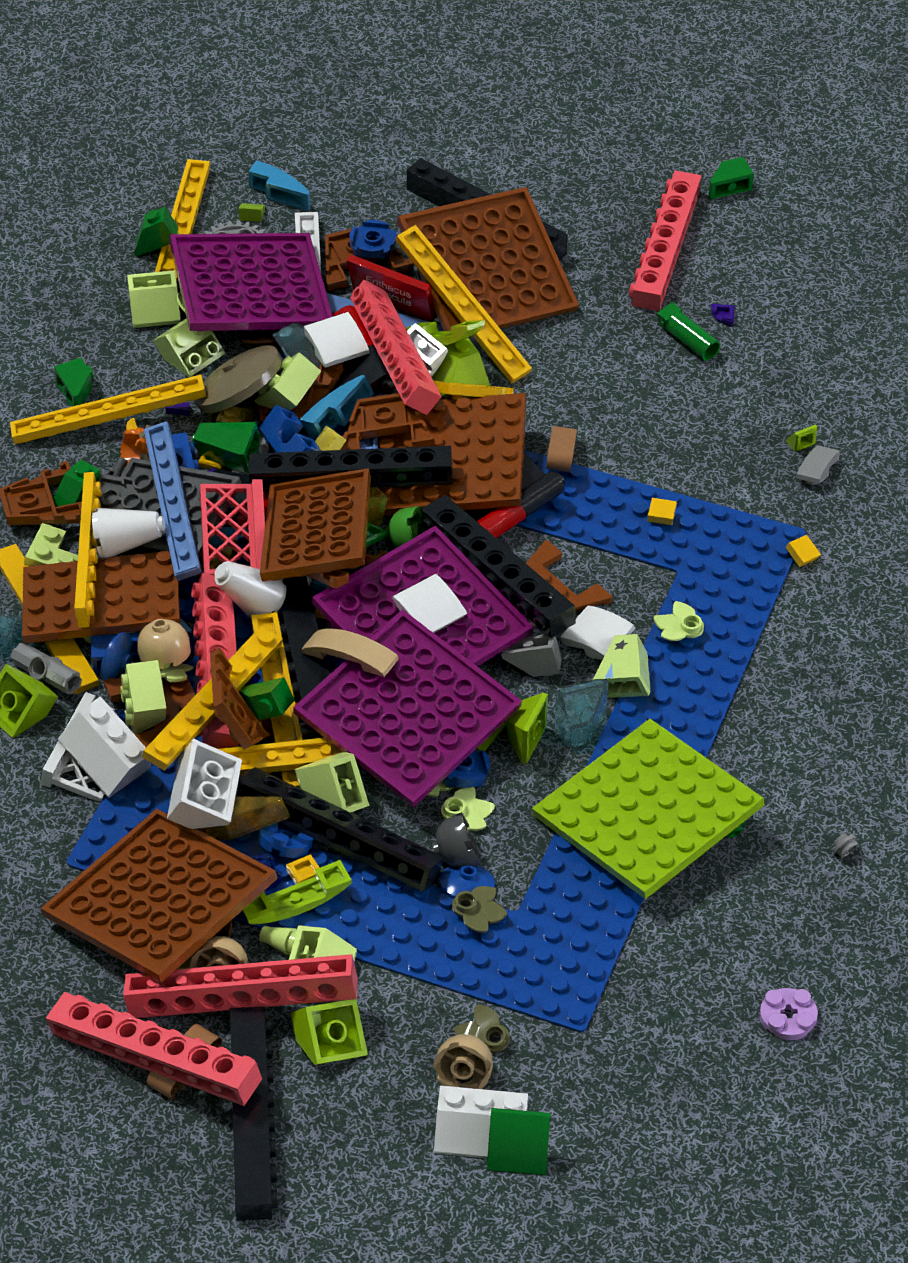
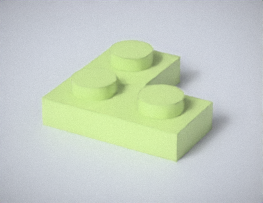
[24,523,78,566]

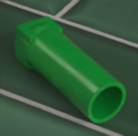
[657,302,721,361]

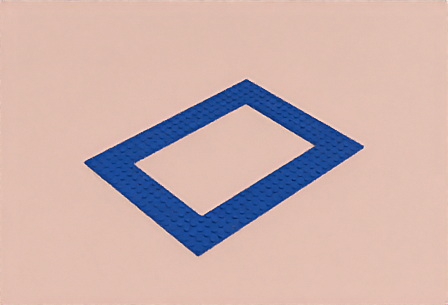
[67,422,805,1032]

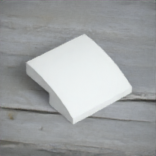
[304,312,369,368]
[407,323,448,377]
[392,574,467,633]
[560,605,635,660]

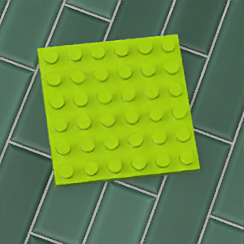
[532,719,765,899]

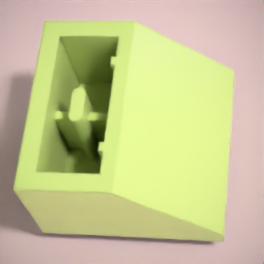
[127,270,181,328]
[153,318,226,377]
[254,352,321,410]
[120,660,166,735]
[294,752,370,812]
[289,925,357,962]

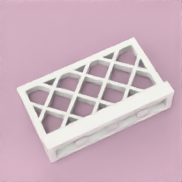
[41,692,125,802]

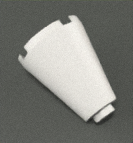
[92,508,166,559]
[215,561,286,619]

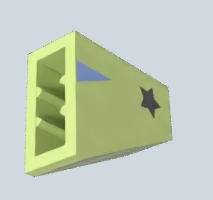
[593,634,651,698]

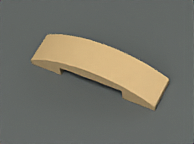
[301,629,399,677]

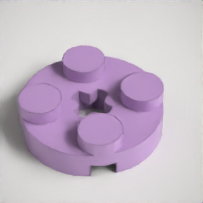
[760,988,818,1040]

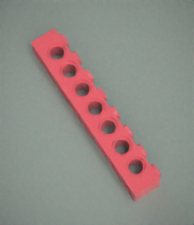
[629,170,701,311]
[350,280,442,415]
[191,573,239,749]
[123,954,358,1018]
[46,992,262,1106]

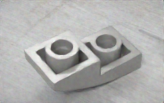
[796,445,840,485]

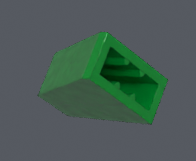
[193,422,262,473]

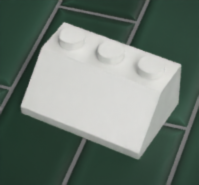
[58,696,151,798]
[167,739,242,829]
[434,1086,528,1158]

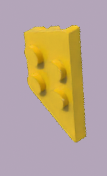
[434,381,514,400]

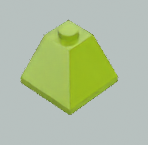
[432,338,490,399]
[0,664,58,738]
[504,693,548,765]
[291,999,368,1065]

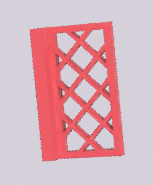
[200,479,265,575]

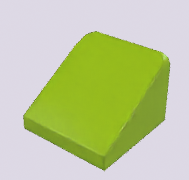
[238,203,265,222]
[786,425,817,452]

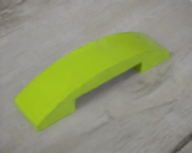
[406,320,485,346]
[242,860,352,924]

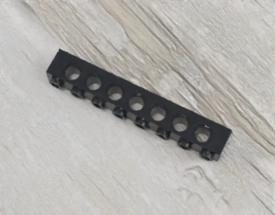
[248,446,453,492]
[421,495,576,638]
[235,767,445,892]

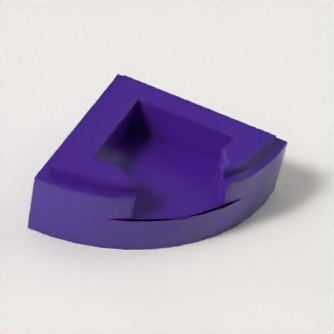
[711,304,735,326]
[165,402,190,416]

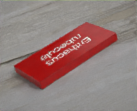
[346,255,437,322]

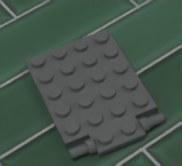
[75,457,242,561]

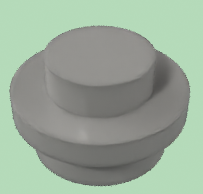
[832,833,859,858]

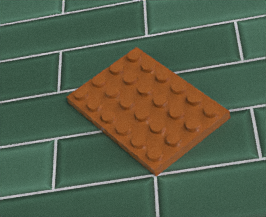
[260,468,371,582]
[22,551,180,644]

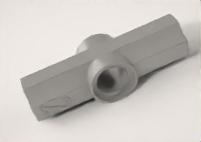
[11,643,82,694]

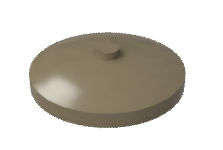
[194,345,282,413]

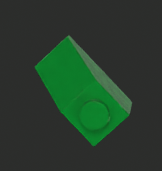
[709,157,754,200]
[134,207,179,257]
[54,358,94,407]
[53,460,101,507]
[239,677,295,720]

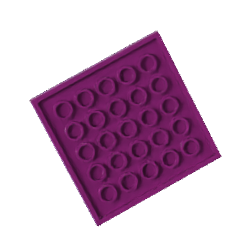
[169,233,333,332]
[312,526,533,667]
[293,609,522,808]

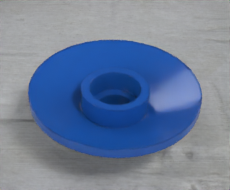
[101,632,133,680]
[439,865,495,898]

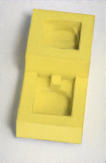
[315,426,346,451]

